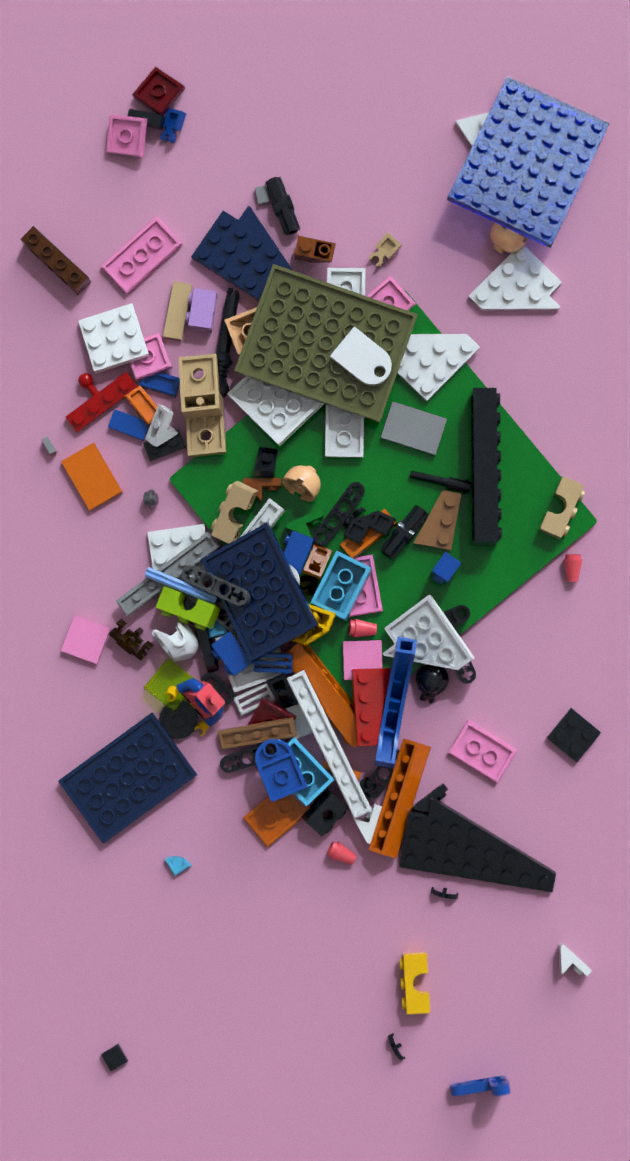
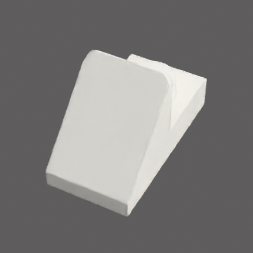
[145,404,179,447]
[354,804,382,844]
[559,943,592,976]

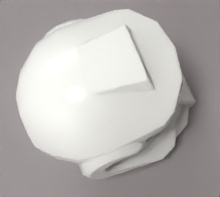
[152,621,198,662]

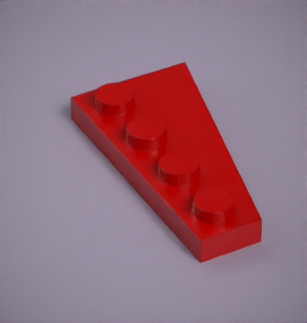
[351,668,391,747]

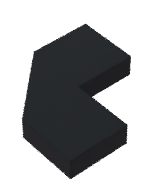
[343,511,396,545]

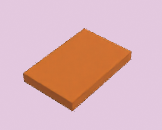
[61,442,123,511]
[243,794,310,847]

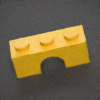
[399,952,430,1014]

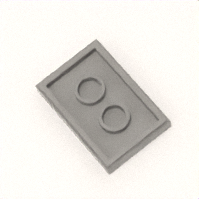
[381,402,447,456]

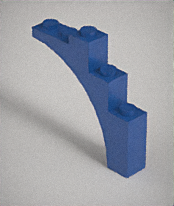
[374,637,417,769]

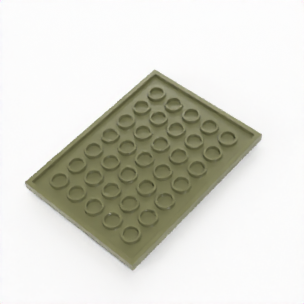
[234,264,418,423]

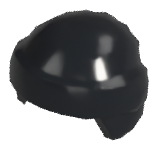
[416,664,449,704]

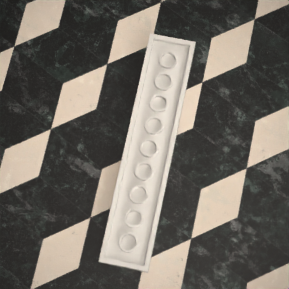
[325,268,366,458]

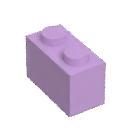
[186,288,218,332]

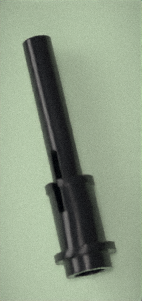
[410,470,472,494]

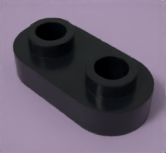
[201,673,234,705]

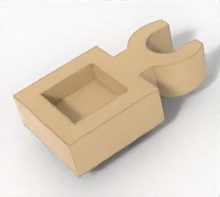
[369,232,402,267]

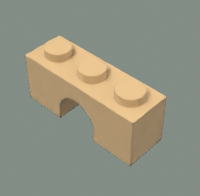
[538,476,585,539]
[211,481,258,544]

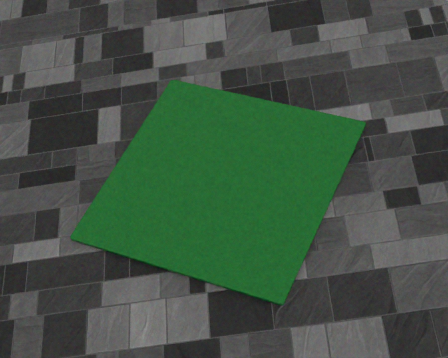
[170,290,597,701]

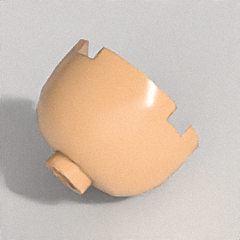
[490,218,528,254]
[282,465,321,502]

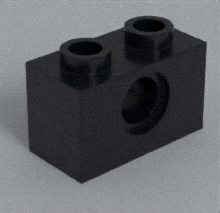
[301,789,348,836]

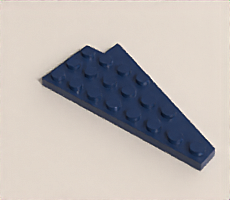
[191,206,293,301]

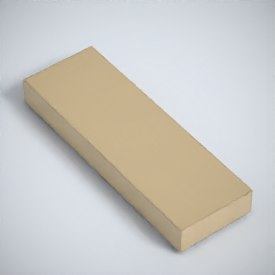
[163,281,192,341]

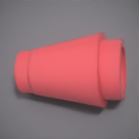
[563,554,583,582]
[348,619,377,638]
[327,841,357,865]

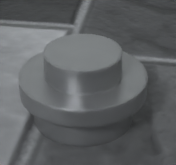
[143,490,159,509]

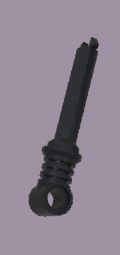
[215,288,240,398]

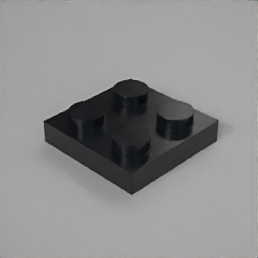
[546,708,601,762]

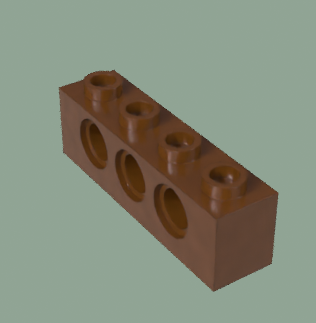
[20,226,91,295]

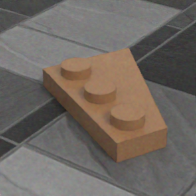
[413,490,461,551]

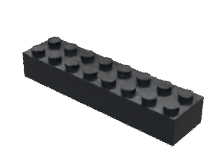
[471,388,502,546]

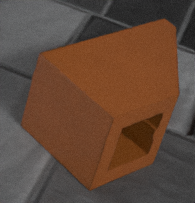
[295,236,336,263]

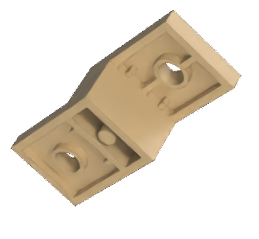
[178,353,227,458]

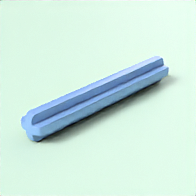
[145,567,218,605]

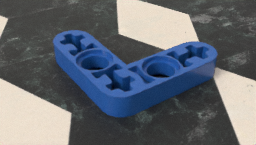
[450,1076,511,1096]

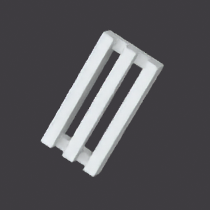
[234,682,275,716]

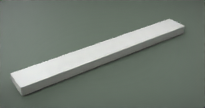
[287,670,372,819]

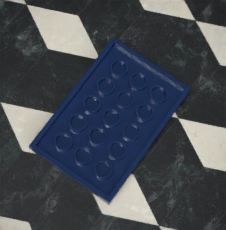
[201,522,319,662]
[58,712,198,844]

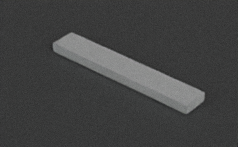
[116,532,220,617]

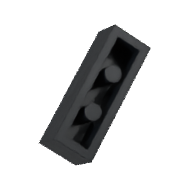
[128,108,166,130]

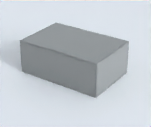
[255,185,270,206]
[42,436,57,456]

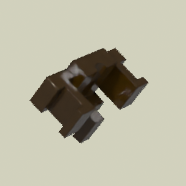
[108,619,154,661]

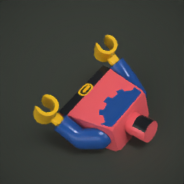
[165,678,225,736]

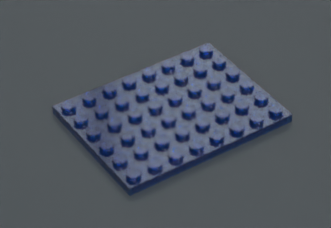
[447,76,610,248]

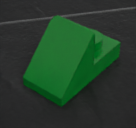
[285,509,323,538]

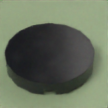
[159,701,198,739]

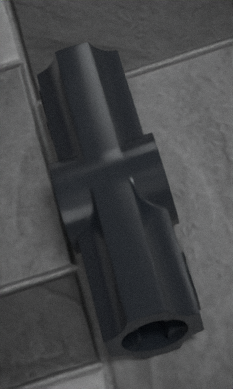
[265,177,300,236]
[380,505,429,560]

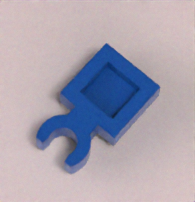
[160,108,186,144]

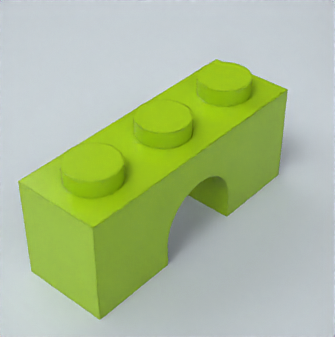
[155,586,221,631]

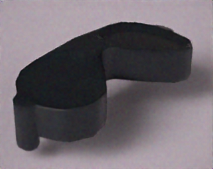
[343,507,366,529]
[431,887,458,899]
[388,1033,406,1061]

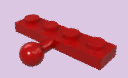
[66,372,138,432]

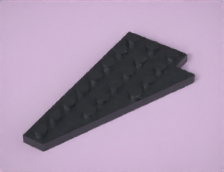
[399,797,556,892]

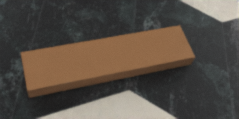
[218,717,297,750]

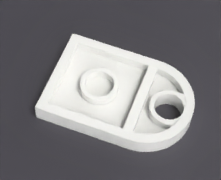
[330,327,392,386]

